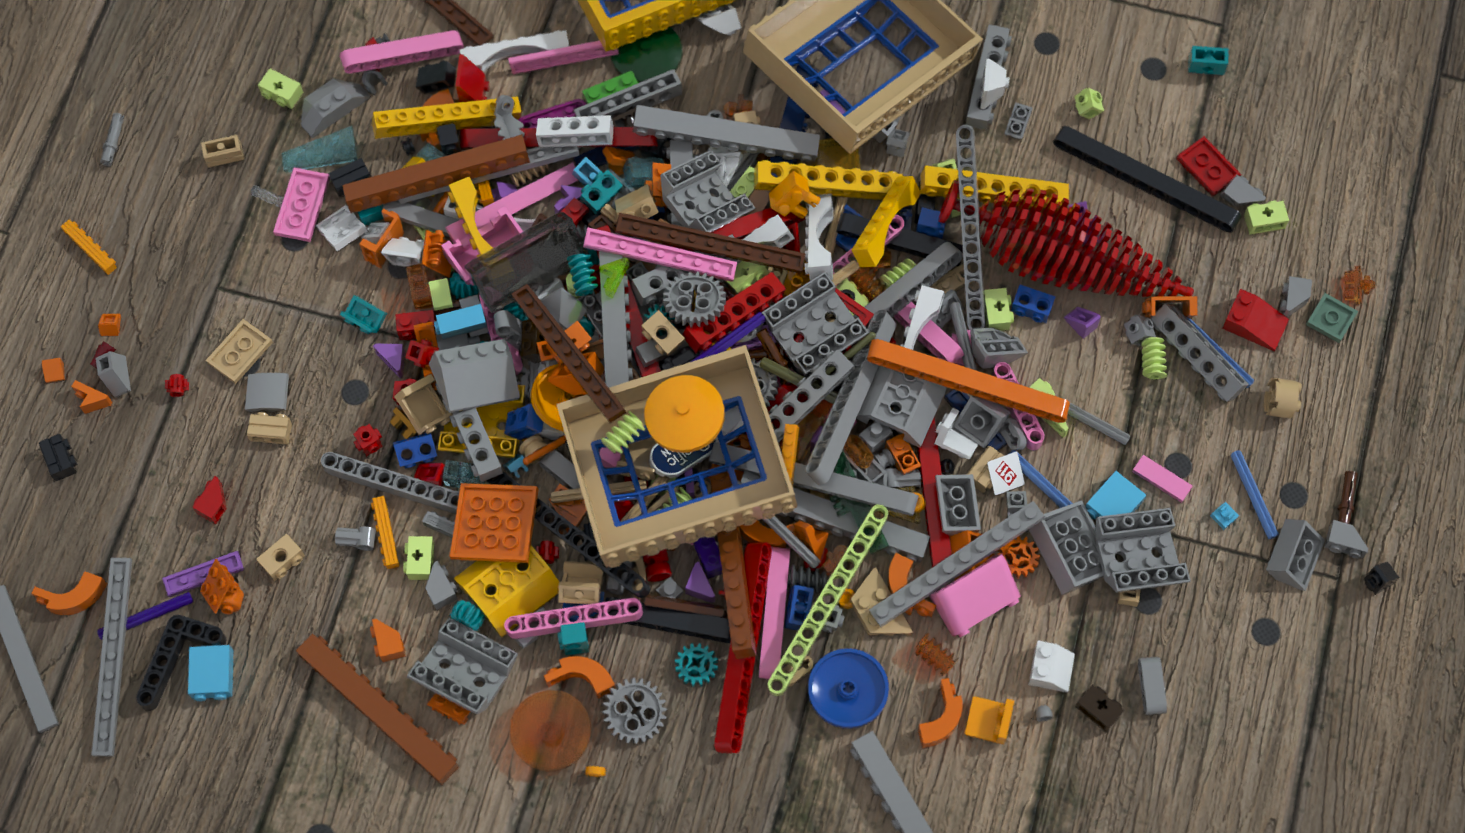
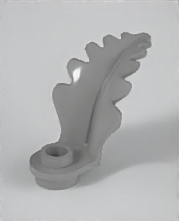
[494,95,525,140]

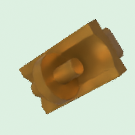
[390,407,426,439]

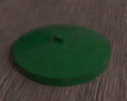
[611,27,682,83]

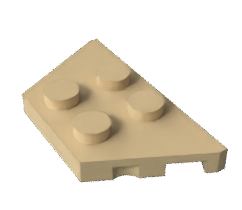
[850,568,913,636]

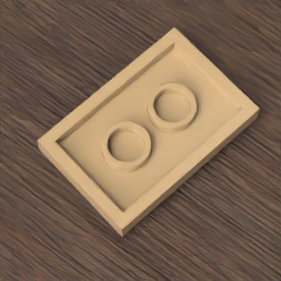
[206,319,273,384]

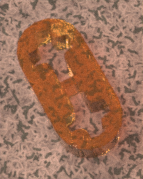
[844,435,874,469]

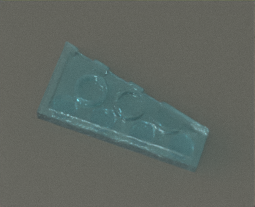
[282,126,357,172]

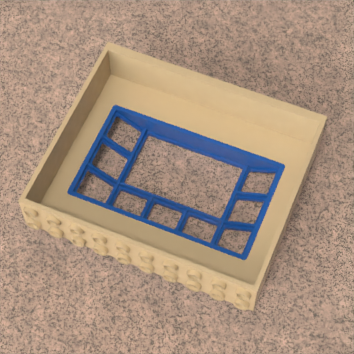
[743,0,983,154]
[556,345,797,568]

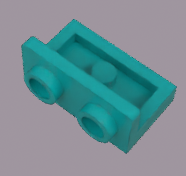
[340,295,387,334]

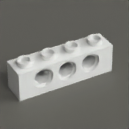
[536,115,614,148]

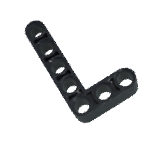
[136,615,227,711]

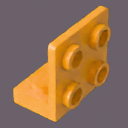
[965,696,1015,745]

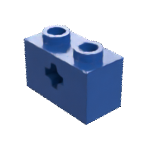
[784,585,814,631]

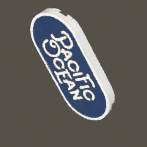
[649,439,717,478]

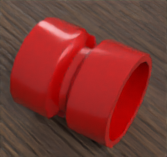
[642,549,672,582]

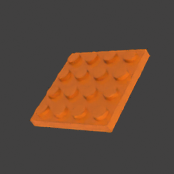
[450,483,539,563]

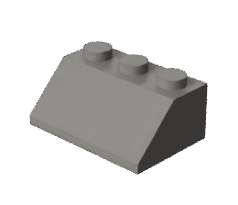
[935,475,981,536]
[1266,519,1325,591]

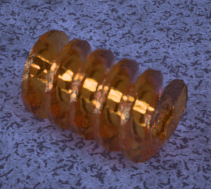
[850,267,885,303]
[915,633,959,676]

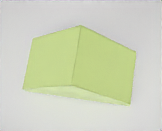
[429,278,453,311]

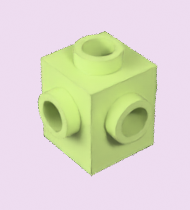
[1074,88,1104,119]

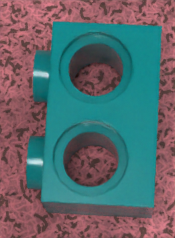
[580,169,623,214]
[558,622,589,656]

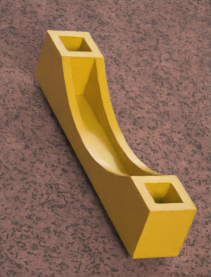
[448,176,515,287]
[851,176,921,267]

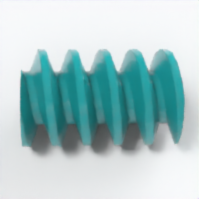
[567,254,598,296]

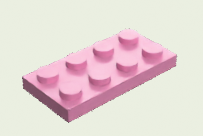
[273,168,330,242]

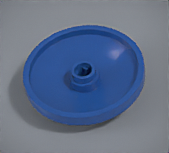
[808,648,889,729]

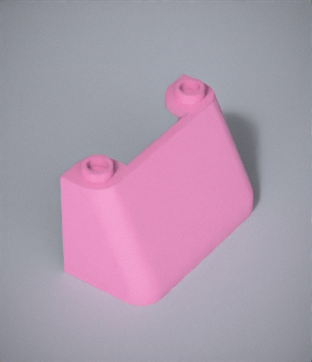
[441,206,530,286]
[929,554,1021,637]

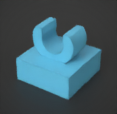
[503,454,528,478]
[1210,502,1239,530]

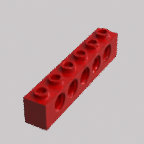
[682,272,786,353]

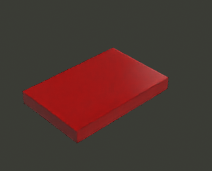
[1176,136,1241,197]

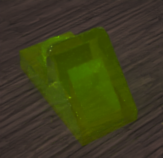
[599,258,629,298]

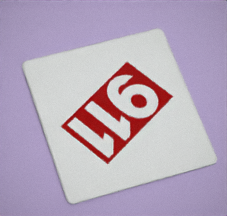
[987,452,1025,495]

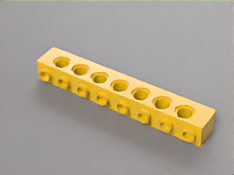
[372,96,522,139]
[754,160,903,200]
[920,165,1069,209]

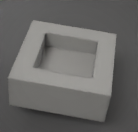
[656,577,684,599]

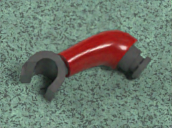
[362,33,391,96]

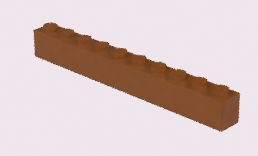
[343,135,530,213]
[710,471,757,659]
[296,633,459,785]

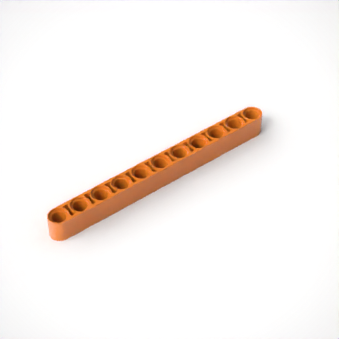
[867,339,1070,423]

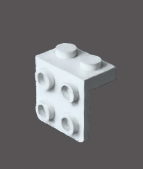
[934,408,978,459]

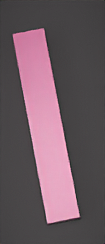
[508,41,618,74]

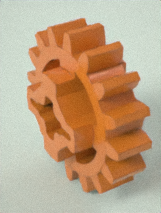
[997,535,1040,579]

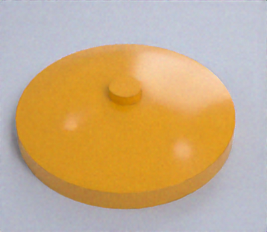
[530,364,583,432]
[644,375,725,453]

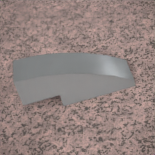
[635,328,690,368]

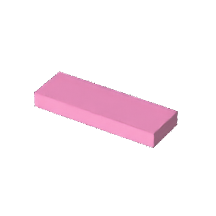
[1132,455,1193,503]

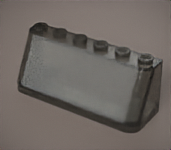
[464,212,590,313]

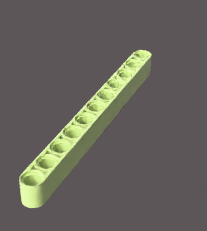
[768,505,888,696]

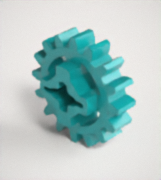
[675,643,718,687]

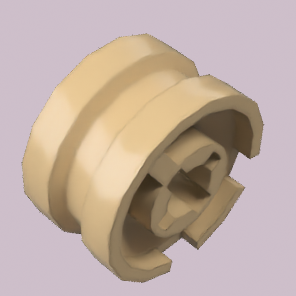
[518,434,547,464]

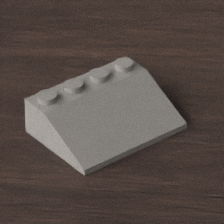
[429,339,520,413]
[1029,500,1104,595]

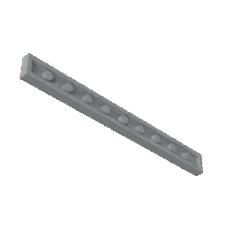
[399,146,580,204]
[869,501,1045,628]
[92,558,132,757]

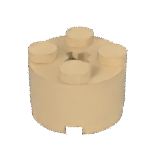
[1263,377,1302,419]

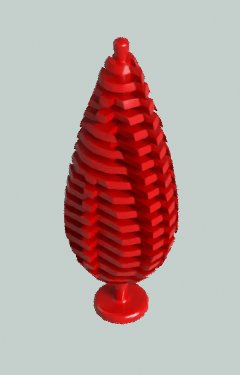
[938,180,1194,297]

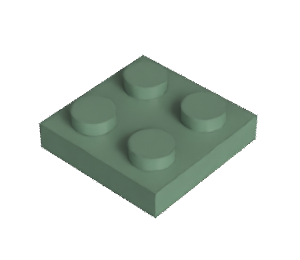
[1306,293,1358,343]

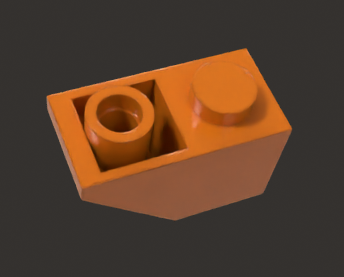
[885,433,921,475]
[370,619,406,662]

